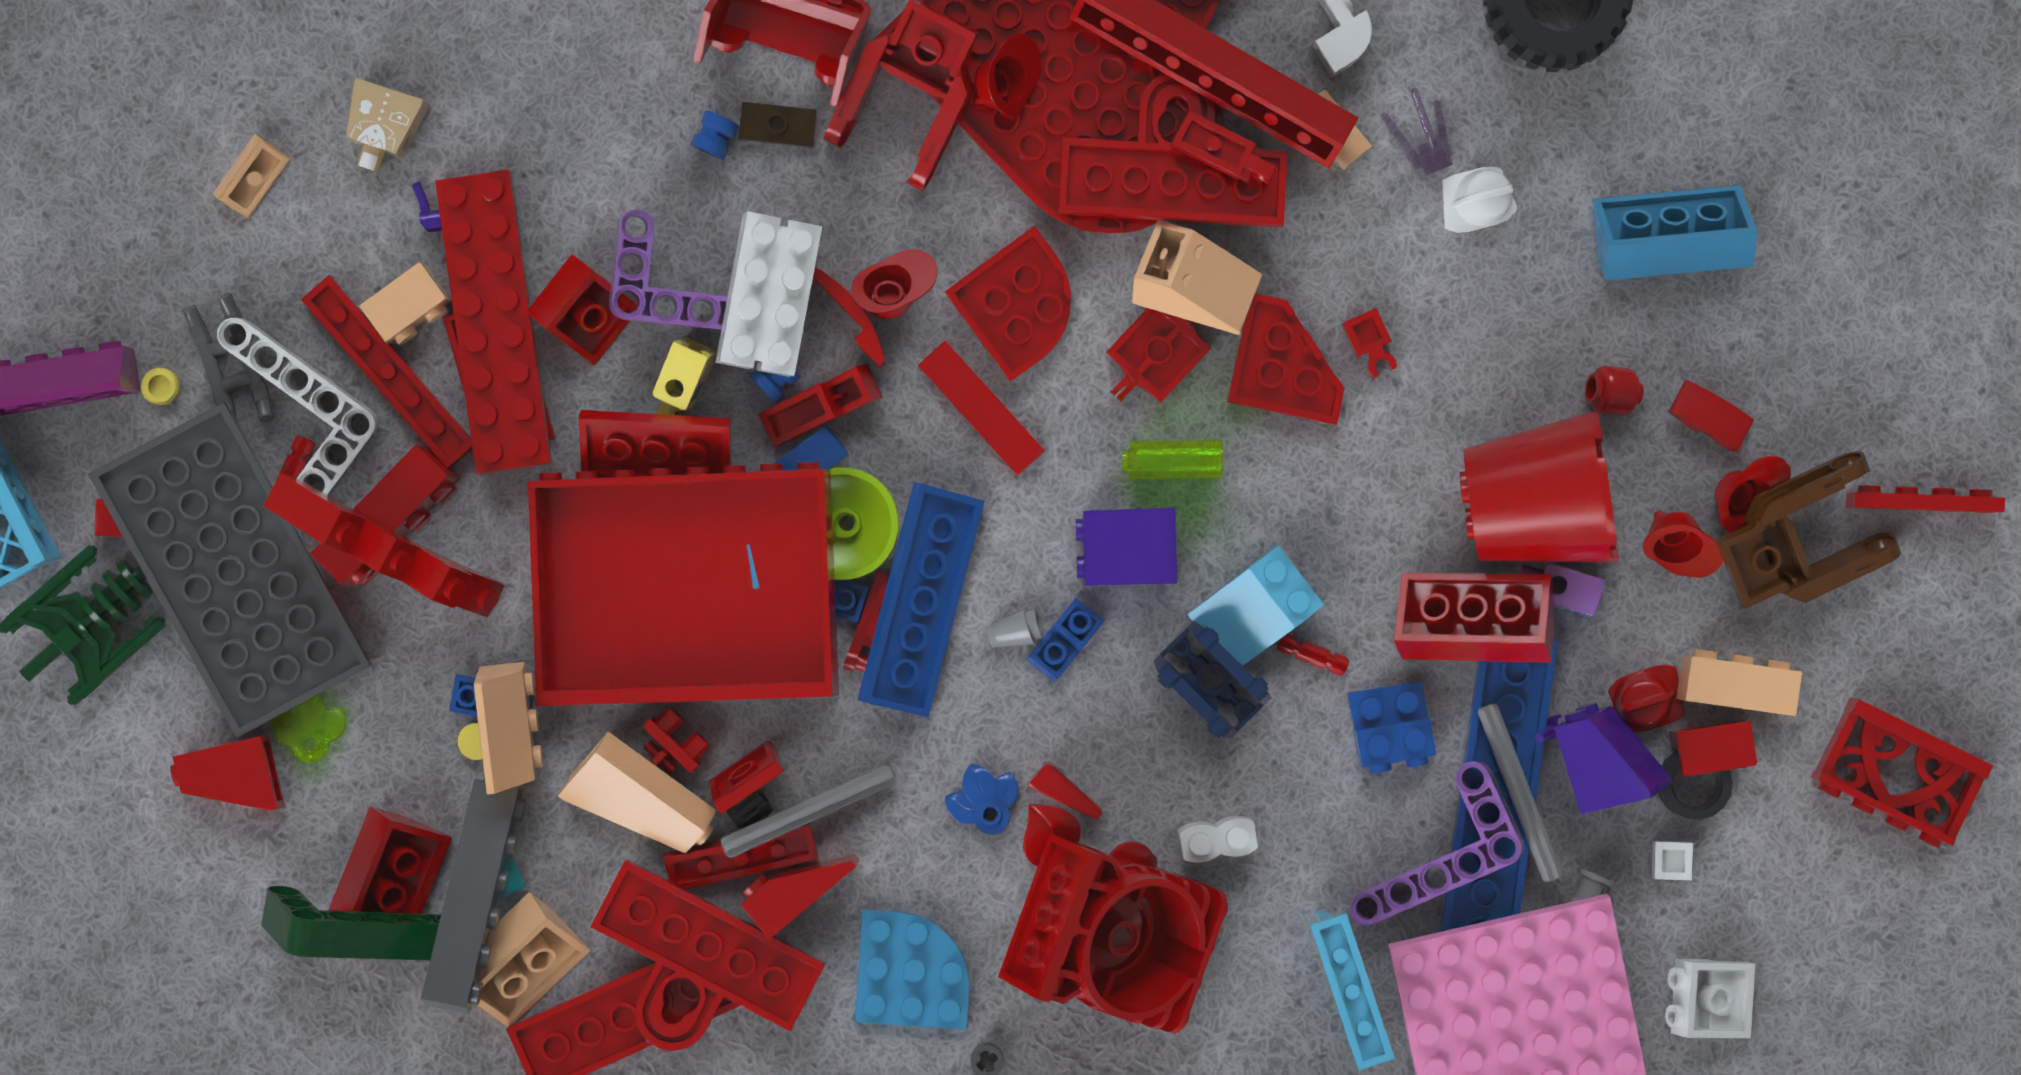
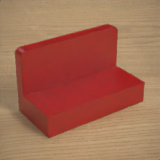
[1669,720,1757,776]

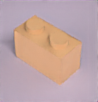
[359,262,452,345]

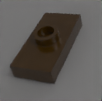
[738,102,817,148]

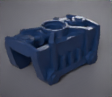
[1154,621,1272,739]

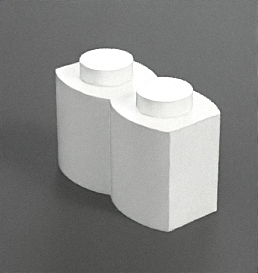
[1177,816,1258,863]

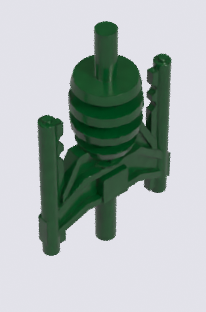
[0,545,166,706]

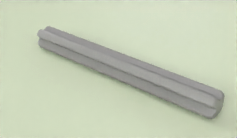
[1478,704,1562,882]
[721,765,896,858]

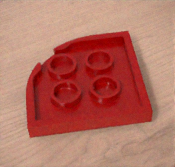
[944,226,1071,383]

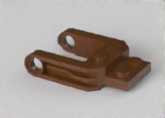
[1715,451,1901,609]

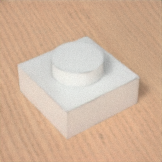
[1652,841,1693,880]

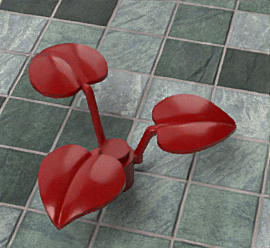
[1023,804,1158,868]

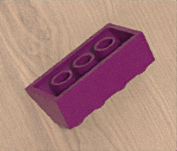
[0,341,141,416]

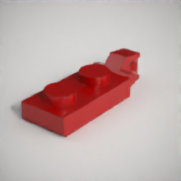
[1171,111,1277,184]

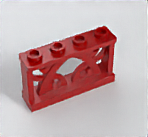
[1811,698,1994,848]

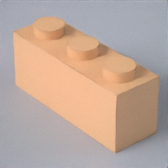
[1676,649,1802,716]

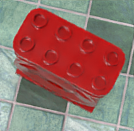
[998,833,1228,1034]

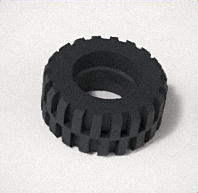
[1483,0,1633,72]

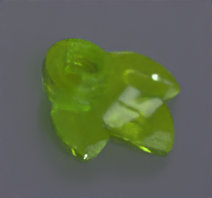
[272,695,346,764]

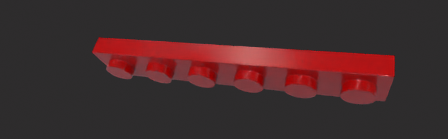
[300,275,472,469]

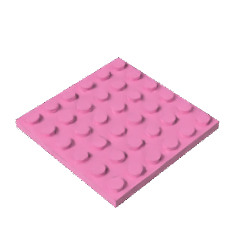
[1388,894,1646,1075]

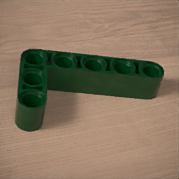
[261,886,441,960]

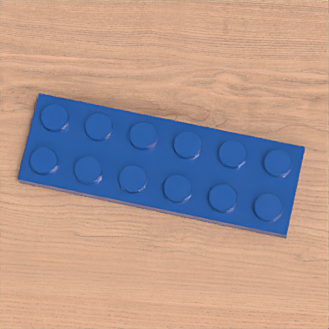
[857,482,985,717]

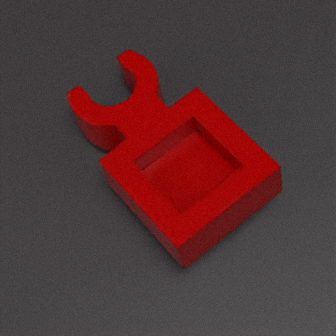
[1341,308,1397,379]

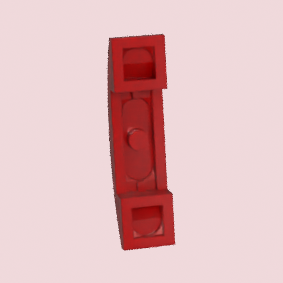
[812,267,886,369]

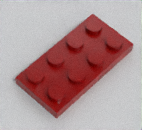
[578,410,732,478]

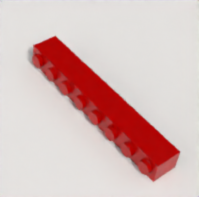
[1069,0,1359,169]

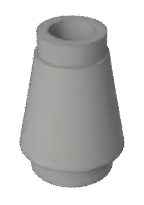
[986,608,1044,648]

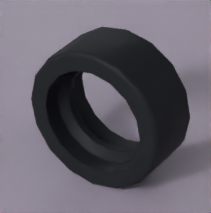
[1658,751,1733,820]

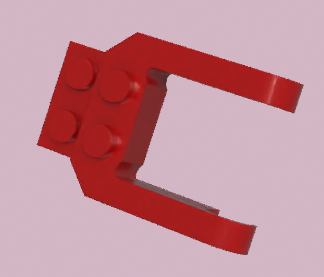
[824,0,979,192]

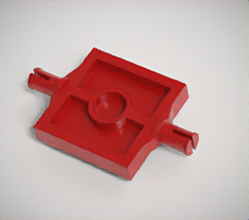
[1106,308,1211,403]

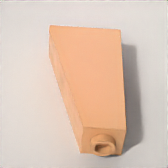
[558,732,716,853]

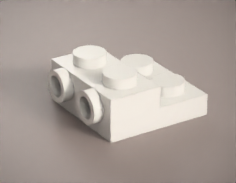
[1665,958,1755,1038]

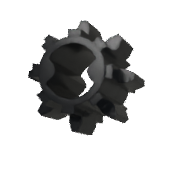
[726,789,774,829]

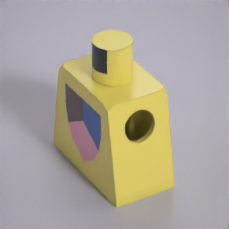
[652,336,717,415]

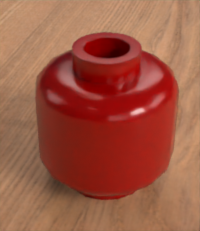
[1585,365,1644,416]

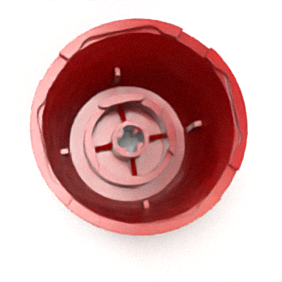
[1459,411,1619,562]

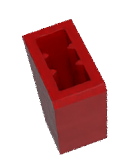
[170,734,285,811]

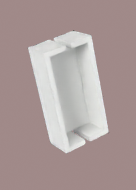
[715,211,822,377]

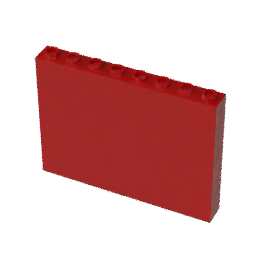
[528,462,839,706]

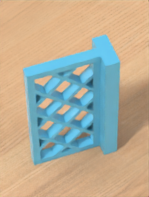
[0,437,61,589]
[1309,909,1395,1071]

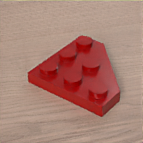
[1227,293,1345,426]

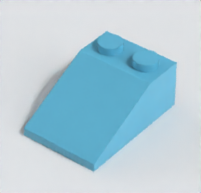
[1187,546,1324,666]

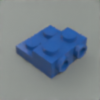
[1347,681,1436,773]

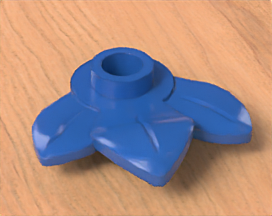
[945,764,1019,835]

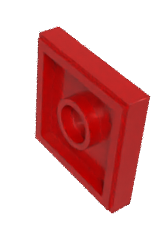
[709,740,784,814]

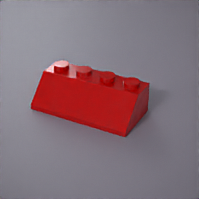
[1394,573,1554,663]

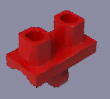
[642,707,710,774]

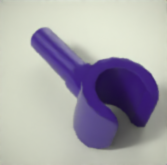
[412,182,442,232]
[1535,714,1562,743]

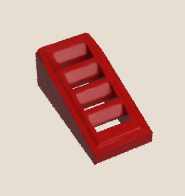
[1027,762,1102,819]

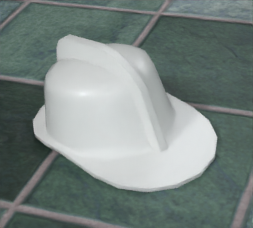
[1442,167,1517,233]

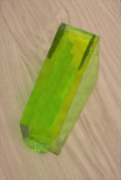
[1121,440,1223,481]

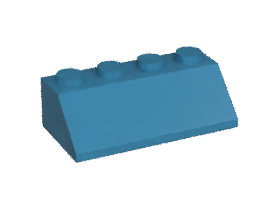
[1592,185,1758,280]

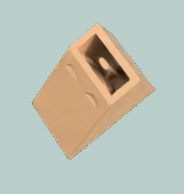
[1132,220,1262,335]

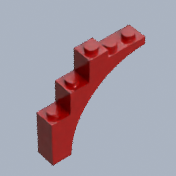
[263,473,505,618]

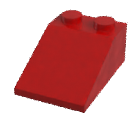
[740,854,860,940]

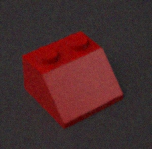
[528,254,637,366]

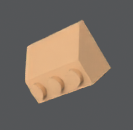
[474,662,543,795]
[477,892,590,1027]

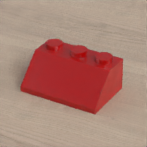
[328,806,452,914]

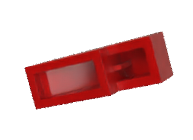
[759,364,883,448]

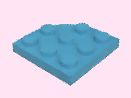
[855,909,969,1030]

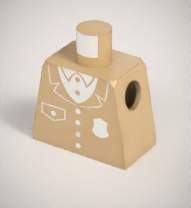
[346,78,429,173]

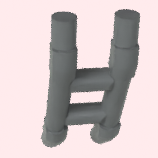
[182,293,274,422]

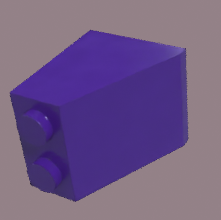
[1076,508,1177,586]
[1554,703,1672,815]

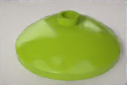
[830,467,899,580]

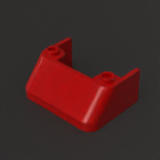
[693,0,871,107]

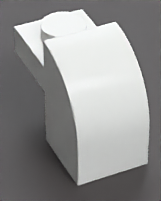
[1312,0,1372,78]

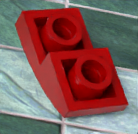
[1668,380,1754,451]

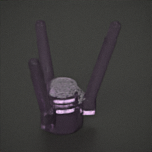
[1381,88,1453,176]

